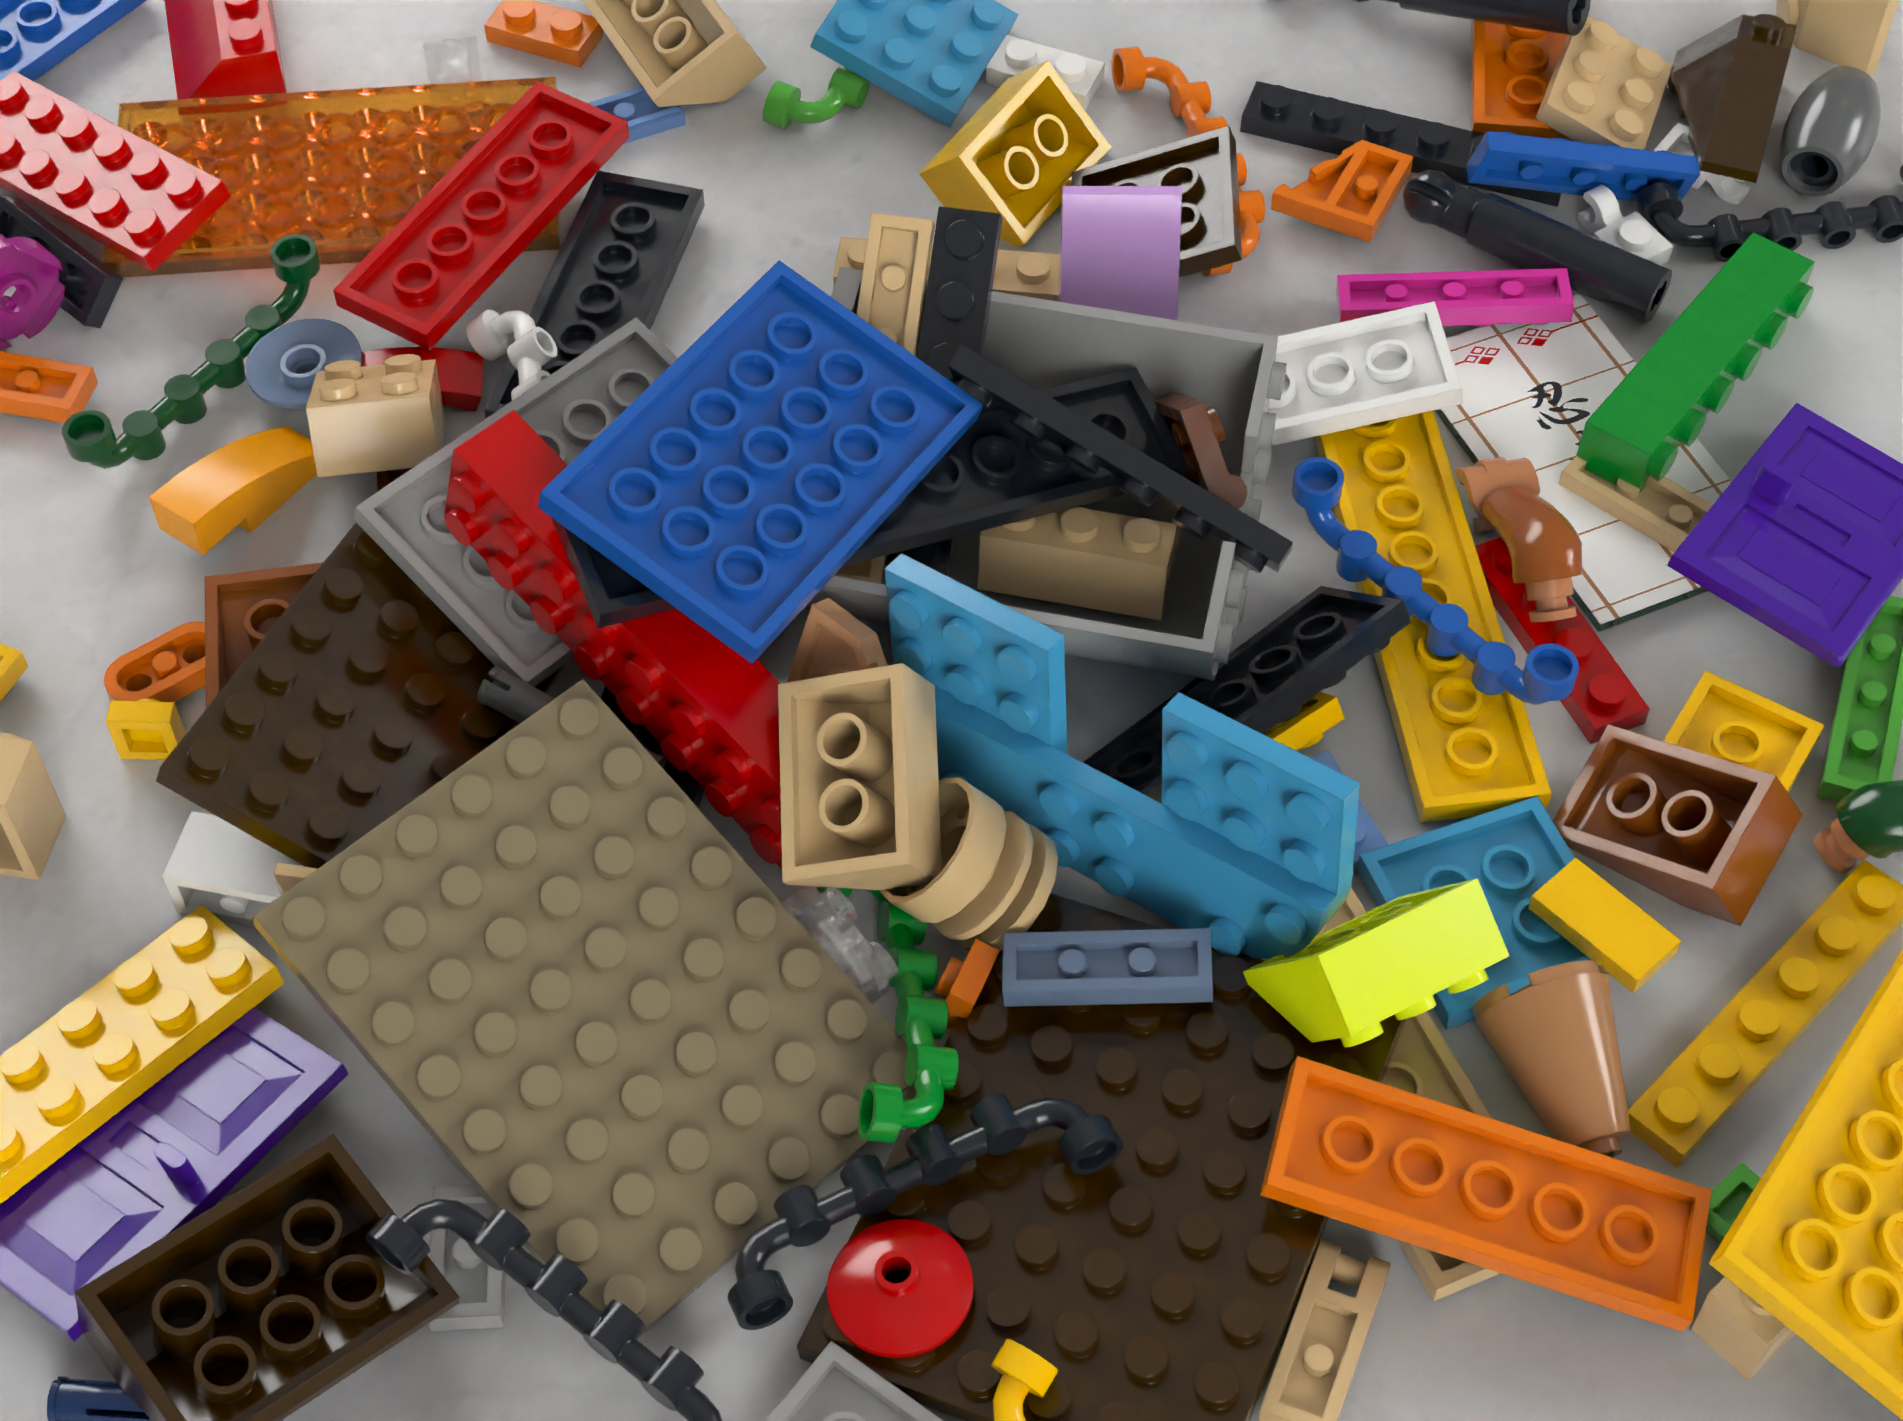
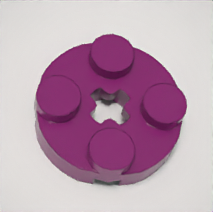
[0,234,65,349]

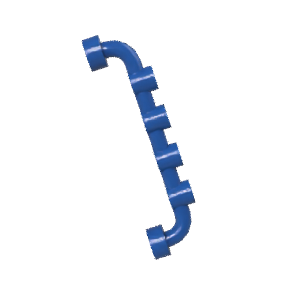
[1292,457,1579,705]

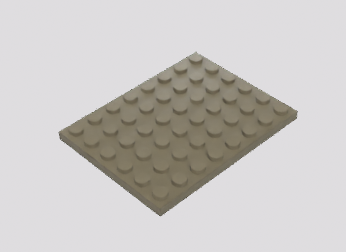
[253,679,916,1338]

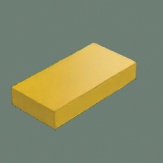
[1528,857,1681,993]

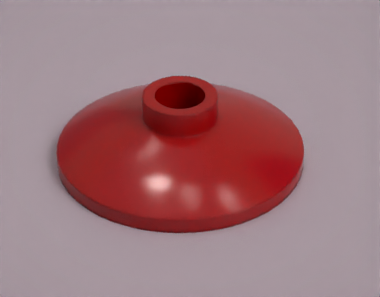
[827,1219,974,1358]

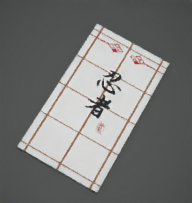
[1434,293,1732,632]

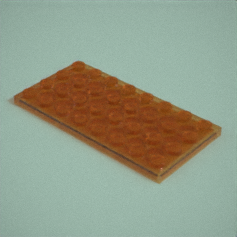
[103,77,560,277]

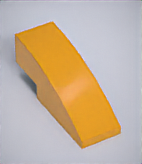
[149,426,317,556]

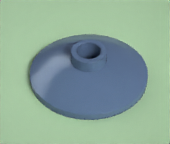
[245,319,362,409]

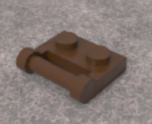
[1154,392,1248,509]

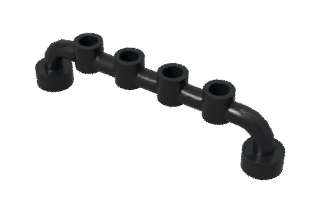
[1633,165,1903,262]
[727,1094,1123,1330]
[365,1199,722,1421]

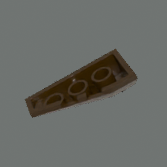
[1668,14,1797,183]

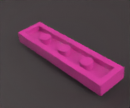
[1336,268,1574,326]

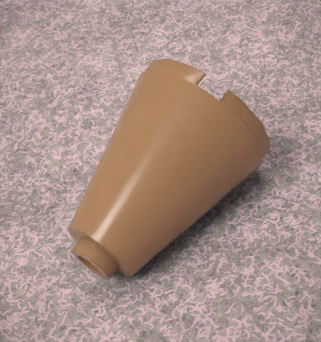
[1472,960,1631,1158]

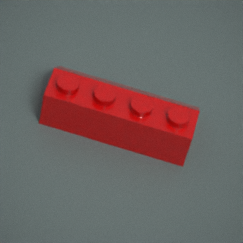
[164,0,288,118]

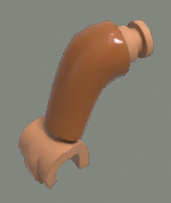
[1455,457,1583,622]

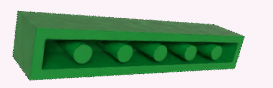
[1576,232,1815,494]

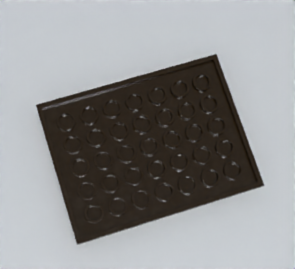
[797,893,1406,1421]

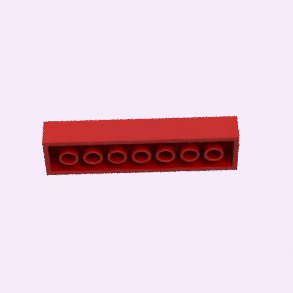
[444,410,782,869]

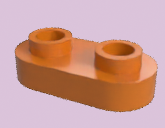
[104,622,206,702]

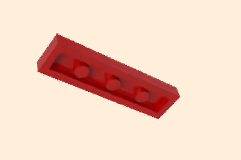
[1475,537,1650,744]

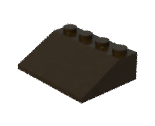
[74,1134,460,1421]

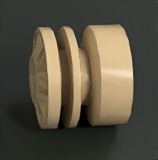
[880,777,1058,951]

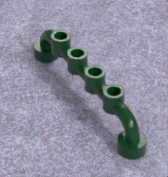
[62,234,321,469]

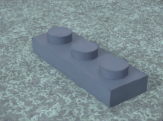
[1002,928,1213,1007]

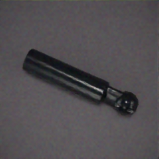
[1355,0,1591,36]
[1403,169,1672,322]

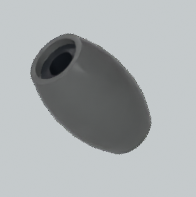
[1780,66,1881,196]

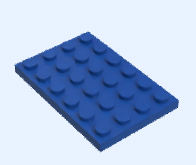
[538,260,983,664]

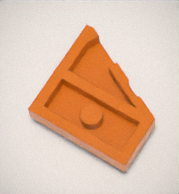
[1271,140,1413,242]

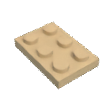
[1536,16,1673,150]

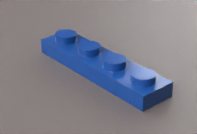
[1467,131,1700,202]

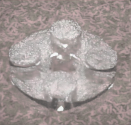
[780,886,898,1004]

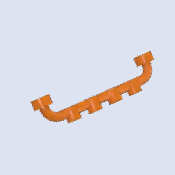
[1111,46,1265,277]

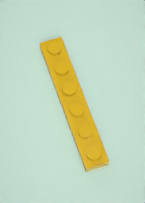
[1628,859,1903,1168]

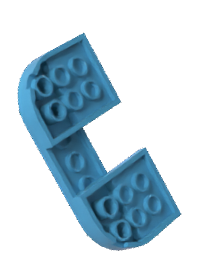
[885,553,1360,959]

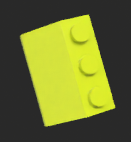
[1243,878,1509,1048]

